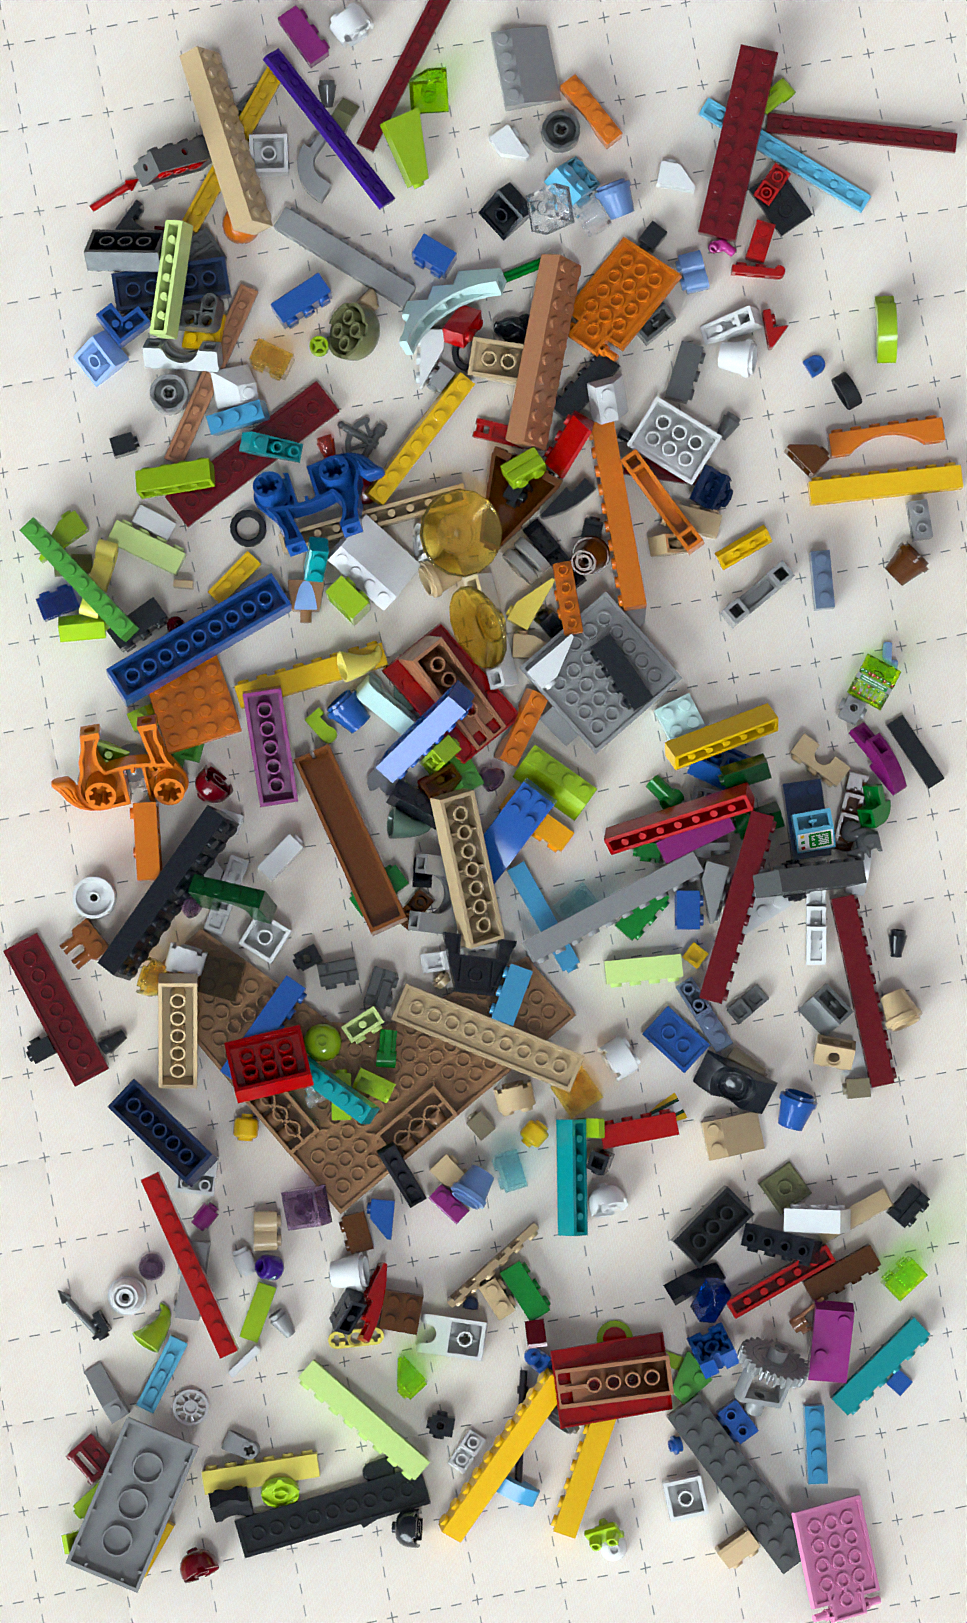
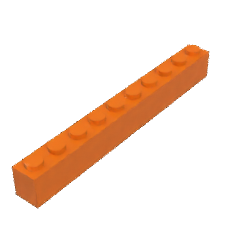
[589,421,647,612]

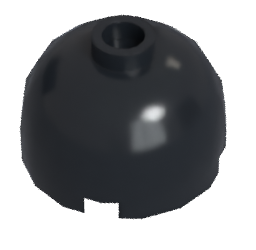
[392,1508,423,1548]

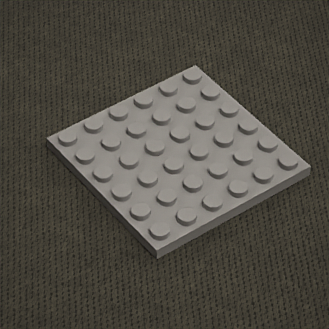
[519,592,682,754]

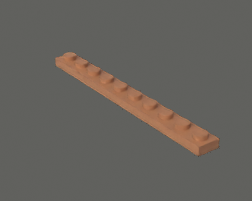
[164,284,258,464]

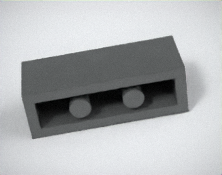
[665,341,706,404]

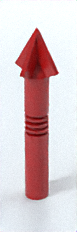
[89,179,139,212]

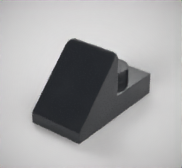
[115,199,145,230]

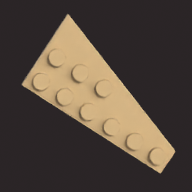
[447,1222,539,1308]

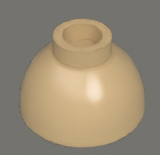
[356,288,379,312]

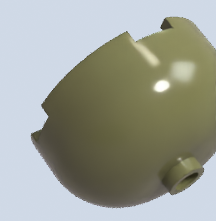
[327,302,380,361]

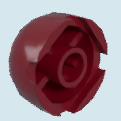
[195,765,233,803]
[180,1547,219,1583]

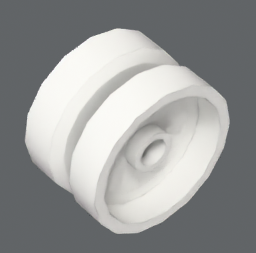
[73,877,117,919]

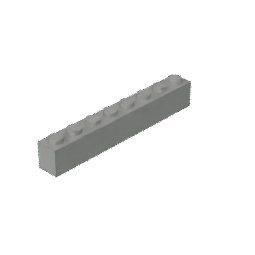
[274,207,416,309]

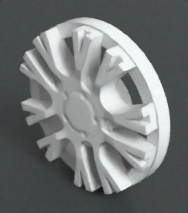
[173,1389,209,1426]

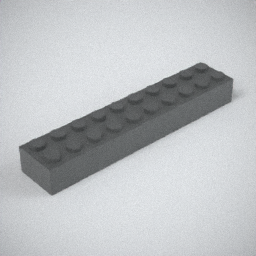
[666,1393,801,1574]

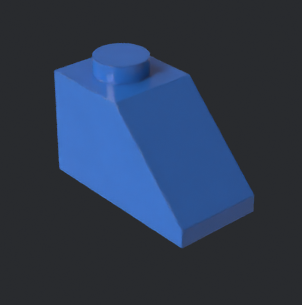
[367,1198,395,1240]

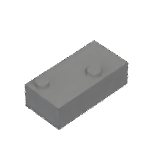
[174,1239,211,1321]

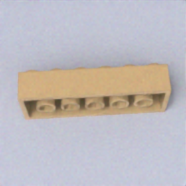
[158,973,198,1088]

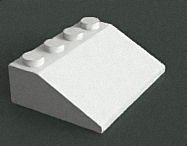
[627,396,722,485]
[328,514,421,611]

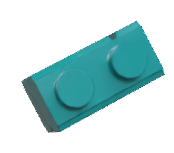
[303,537,329,582]

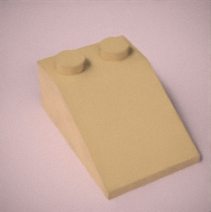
[468,337,524,385]
[700,1112,765,1161]

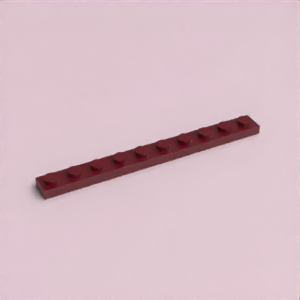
[356,0,451,153]
[766,113,958,154]

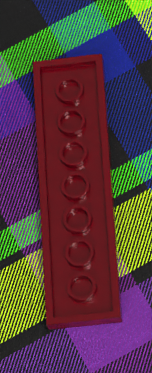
[3,933,110,1087]

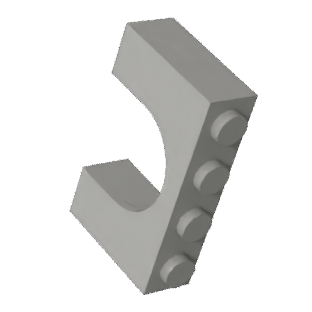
[721,560,795,628]
[408,853,457,934]

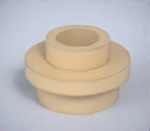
[433,972,451,989]

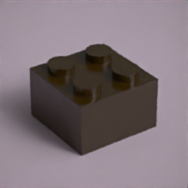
[198,954,246,1002]

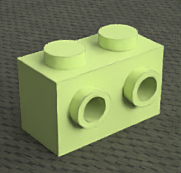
[341,1006,384,1044]

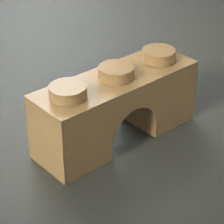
[790,733,850,788]

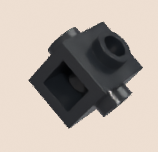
[426,1410,455,1439]

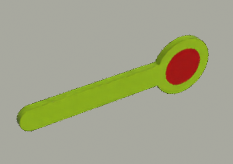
[596,1320,684,1370]

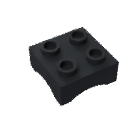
[208,1486,254,1523]

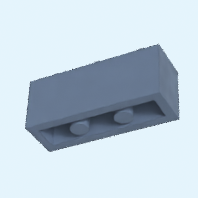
[809,550,835,611]

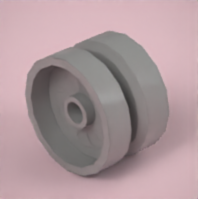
[502,537,550,585]

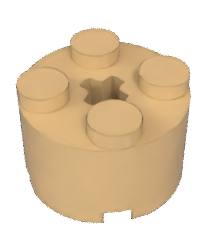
[493,1080,536,1116]

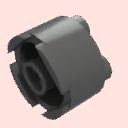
[542,110,580,153]

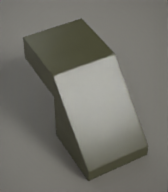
[332,98,360,134]

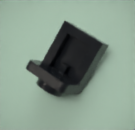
[412,857,432,888]

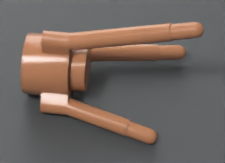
[789,1297,824,1335]

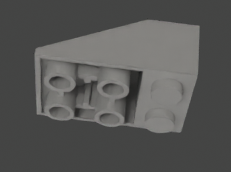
[700,861,732,924]

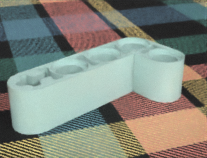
[356,673,419,735]

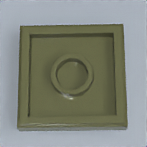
[758,1161,812,1215]

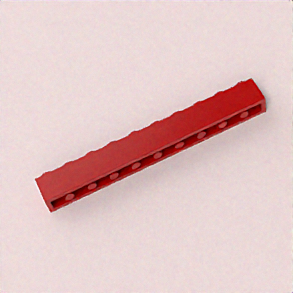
[141,1171,239,1359]

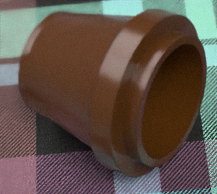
[571,536,610,575]
[885,542,929,586]

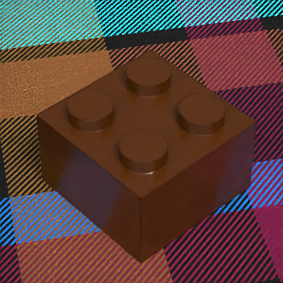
[379,1289,424,1335]

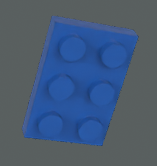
[642,1006,710,1073]

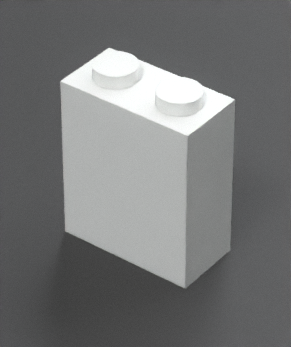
[258,834,305,882]

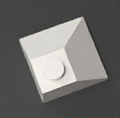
[211,364,259,409]

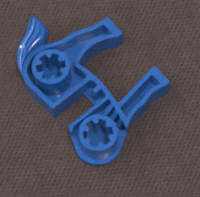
[253,452,385,557]

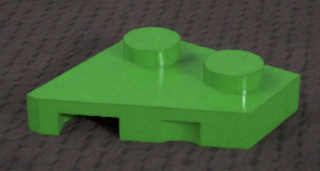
[673,1351,713,1404]

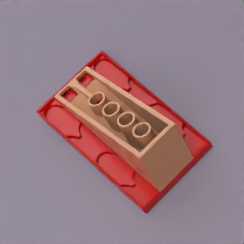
[381,624,518,764]
[550,1332,674,1429]

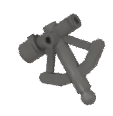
[337,417,388,457]

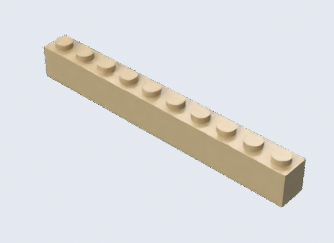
[278,483,468,555]

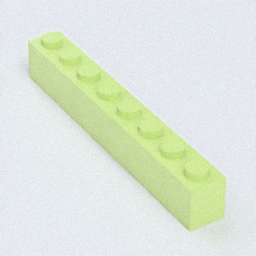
[298,1359,431,1480]

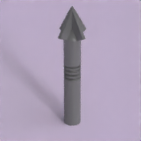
[58,1290,100,1334]

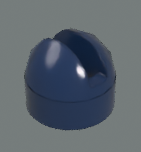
[463,1296,478,1310]

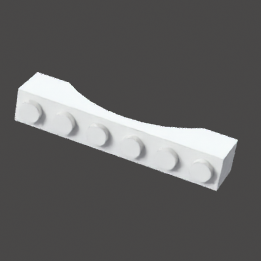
[463,573,519,690]

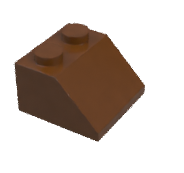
[784,444,830,479]

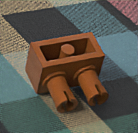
[59,918,109,970]

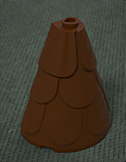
[480,446,563,552]

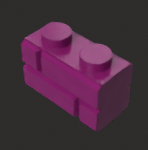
[428,1183,470,1225]

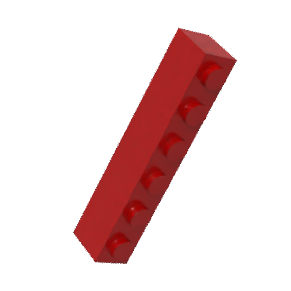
[724,1244,836,1319]

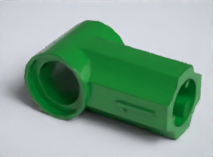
[646,775,685,809]
[376,1029,397,1068]

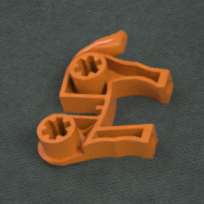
[51,714,189,811]

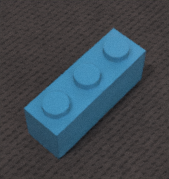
[206,399,270,436]
[489,964,533,1026]

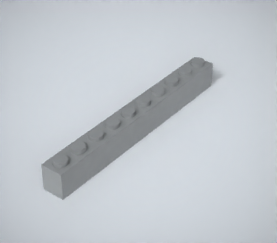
[522,851,704,964]

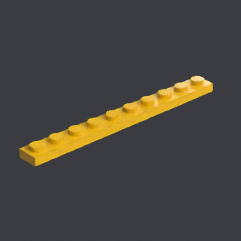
[182,66,281,233]

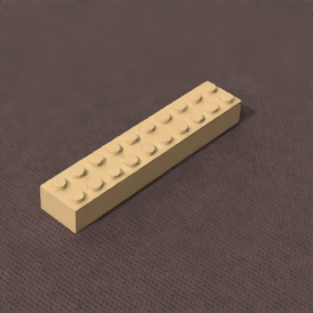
[179,46,273,235]

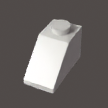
[656,159,695,194]

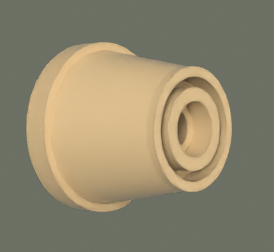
[418,557,462,598]
[880,988,923,1032]

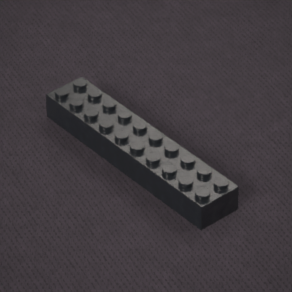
[97,805,239,981]

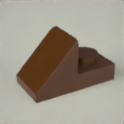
[419,763,462,799]

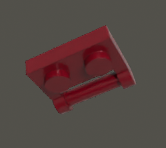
[65,1433,111,1485]

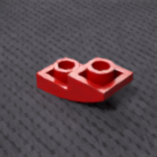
[754,163,791,206]

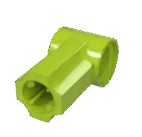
[765,78,796,115]

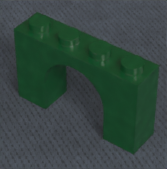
[718,753,785,840]
[188,874,277,924]

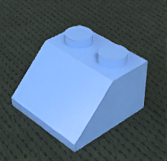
[73,330,129,387]

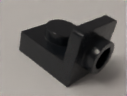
[580,516,604,539]
[534,607,563,639]
[91,1309,112,1341]

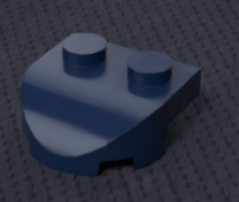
[689,464,733,511]

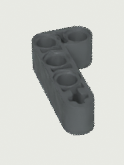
[146,293,224,333]

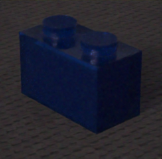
[36,584,80,622]
[690,1278,732,1323]

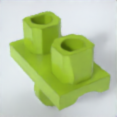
[584,1518,624,1551]

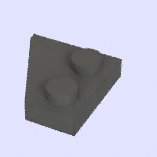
[188,227,227,262]

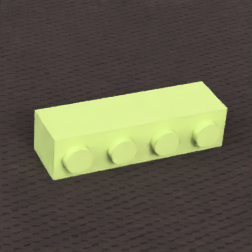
[107,519,187,576]
[604,954,683,988]

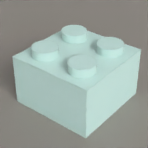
[654,693,706,741]

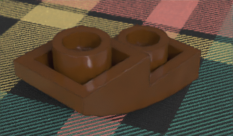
[401,888,435,931]

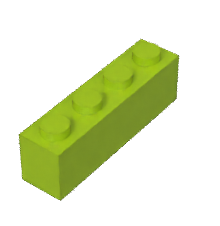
[135,457,215,499]

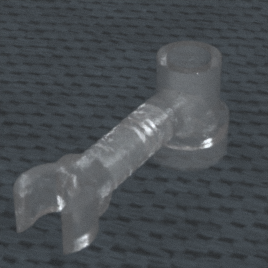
[304,1086,327,1109]

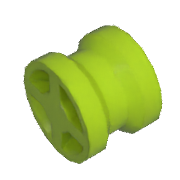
[309,336,329,357]

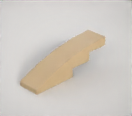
[818,1188,894,1244]

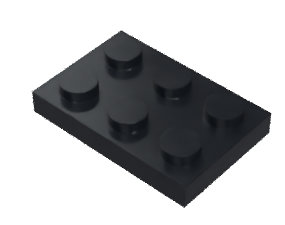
[748,178,813,237]

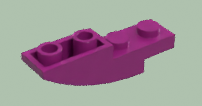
[849,722,907,796]

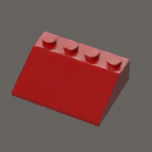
[224,1025,314,1103]

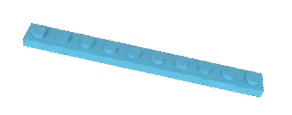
[699,98,871,213]

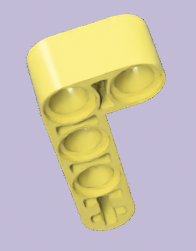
[79,539,118,619]

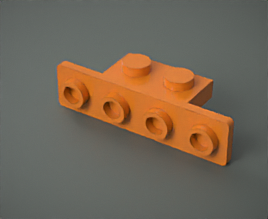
[553,561,583,636]

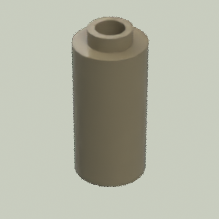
[726,1045,767,1077]

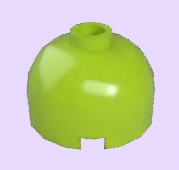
[304,1024,341,1062]

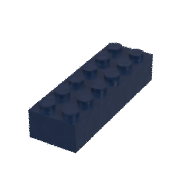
[111,256,232,315]
[107,1079,218,1187]

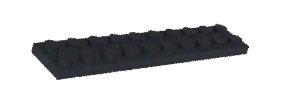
[234,1471,431,1558]

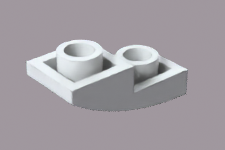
[131,505,176,540]
[448,1430,486,1474]

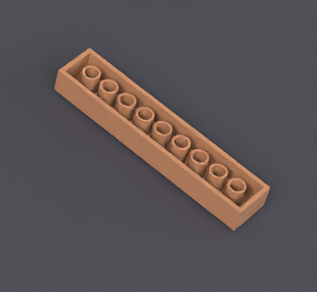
[506,254,581,451]

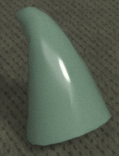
[387,807,431,839]

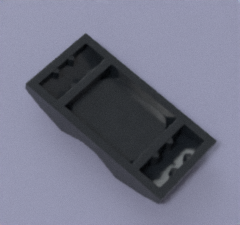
[693,1050,778,1114]

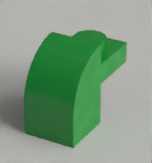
[857,784,891,828]

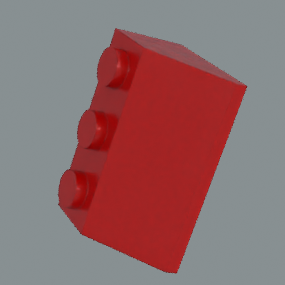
[544,410,594,479]

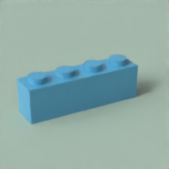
[803,1403,828,1484]

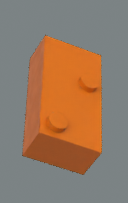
[130,802,163,881]

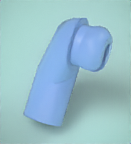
[882,642,898,670]

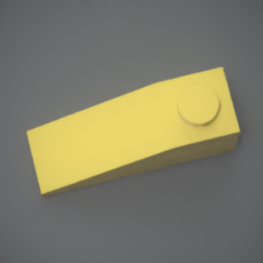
[506,578,555,631]

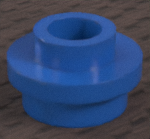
[668,1435,683,1455]

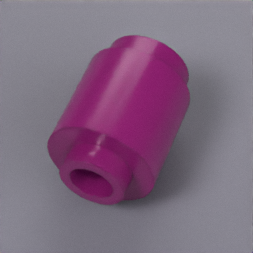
[191,1202,219,1231]

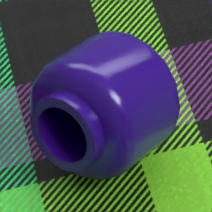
[255,1254,284,1281]

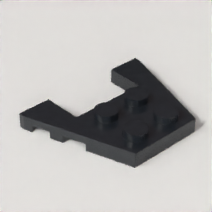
[443,932,517,996]

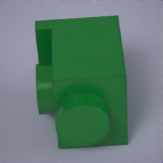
[633,843,660,863]

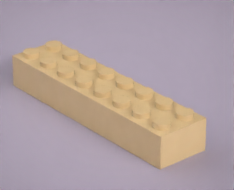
[430,788,505,949]

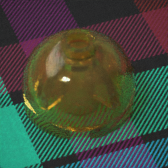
[136,957,169,997]

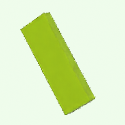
[239,1282,277,1343]

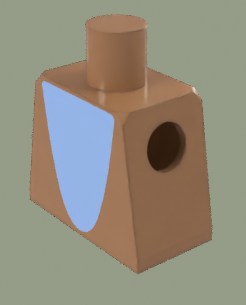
[288,580,325,623]

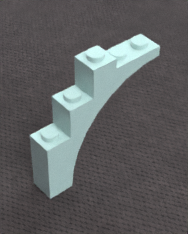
[399,268,507,355]

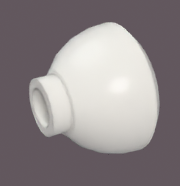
[600,1537,627,1561]

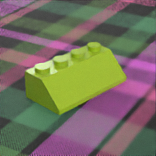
[512,745,597,821]

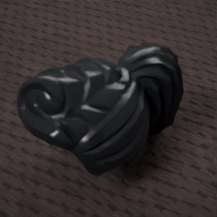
[493,313,530,344]

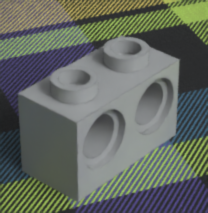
[906,499,933,542]

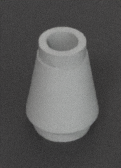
[269,1308,296,1338]

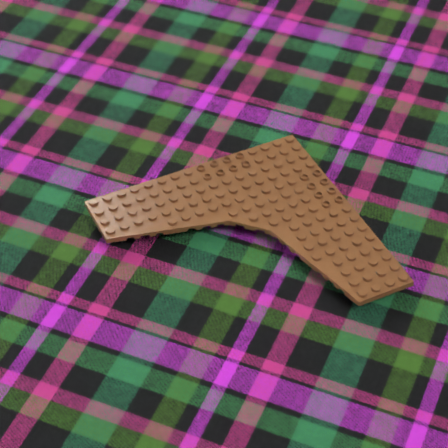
[143,929,576,1214]

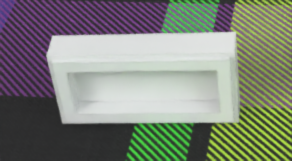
[228,1344,261,1377]

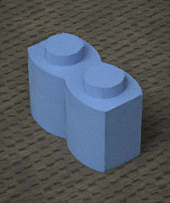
[675,250,710,295]

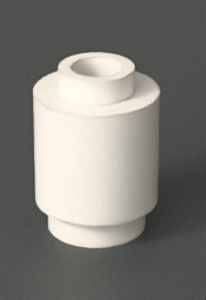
[232,1246,256,1276]

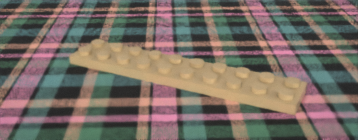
[391,984,585,1092]

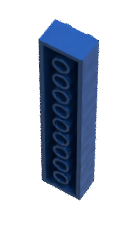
[106,573,292,707]

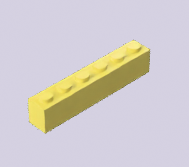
[201,1449,321,1495]

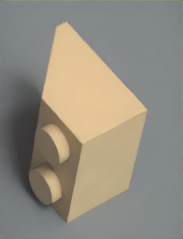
[715,1526,761,1569]

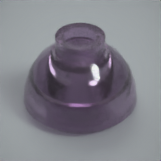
[479,767,505,792]
[182,896,202,919]
[138,1254,165,1281]

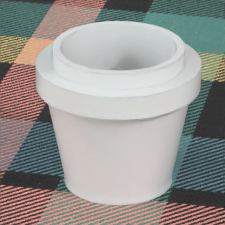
[718,339,758,378]
[330,1252,370,1291]
[108,1276,147,1315]

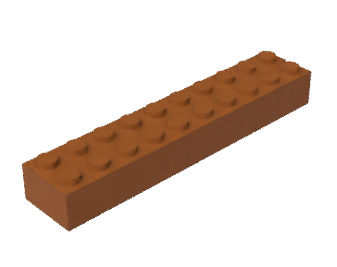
[294,744,408,936]

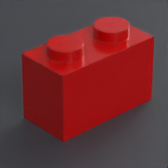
[745,219,776,264]
[443,305,483,349]

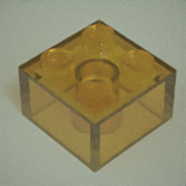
[249,338,295,381]
[550,1065,604,1119]

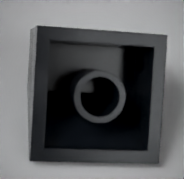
[478,182,535,241]

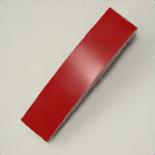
[357,1262,387,1342]

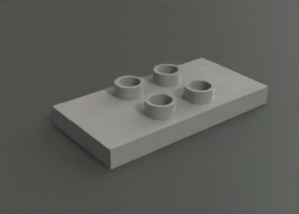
[66,1416,199,1593]

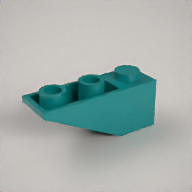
[239,431,303,463]

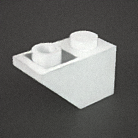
[489,125,530,161]

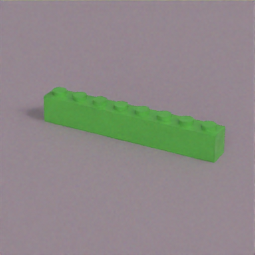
[20,517,139,642]

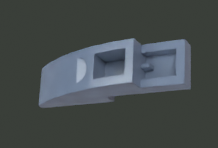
[676,977,733,1053]

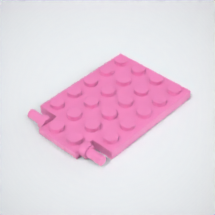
[791,1495,881,1623]

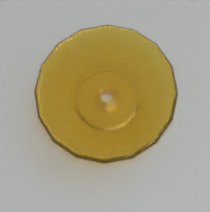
[419,489,502,577]
[449,586,507,669]

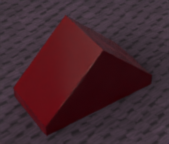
[524,1319,547,1349]

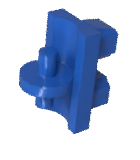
[524,1348,553,1373]

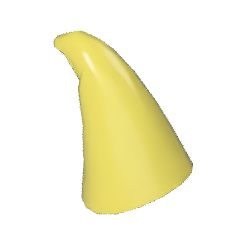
[337,646,382,682]

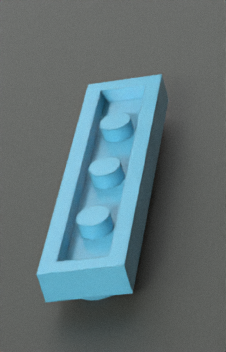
[136,1335,188,1413]

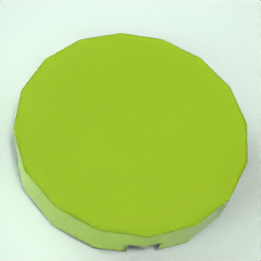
[261,1477,300,1508]

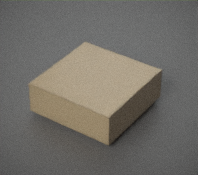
[173,579,194,590]

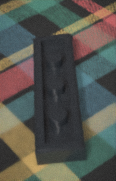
[886,715,945,789]
[377,1141,427,1208]

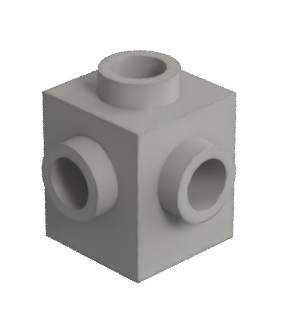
[837,694,867,725]

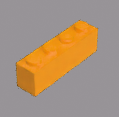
[498,789,574,853]

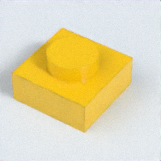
[682,942,709,969]

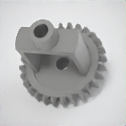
[734,1337,810,1416]

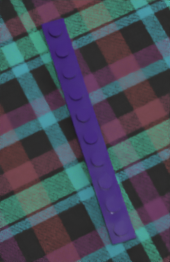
[263,48,396,210]

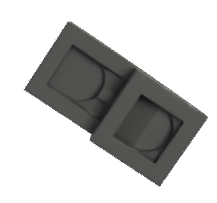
[727,984,769,1025]

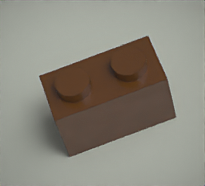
[339,1210,374,1255]

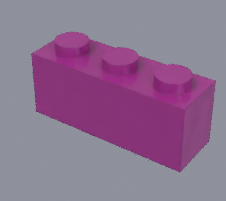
[277,5,330,68]

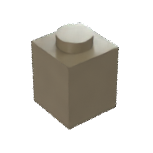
[842,1077,871,1099]
[466,1111,496,1141]

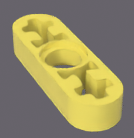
[328,1327,384,1349]

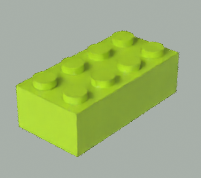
[325,575,371,626]

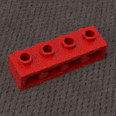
[601,1109,679,1149]

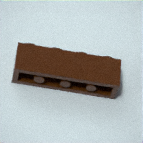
[801,1244,881,1302]

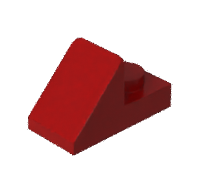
[761,309,789,350]

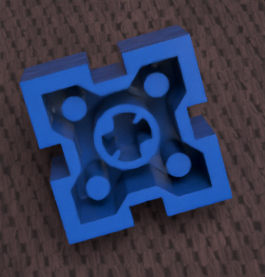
[686,1322,739,1379]

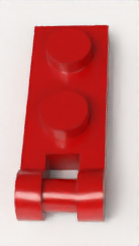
[731,262,785,280]
[472,418,524,450]

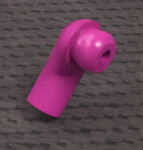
[708,239,737,257]

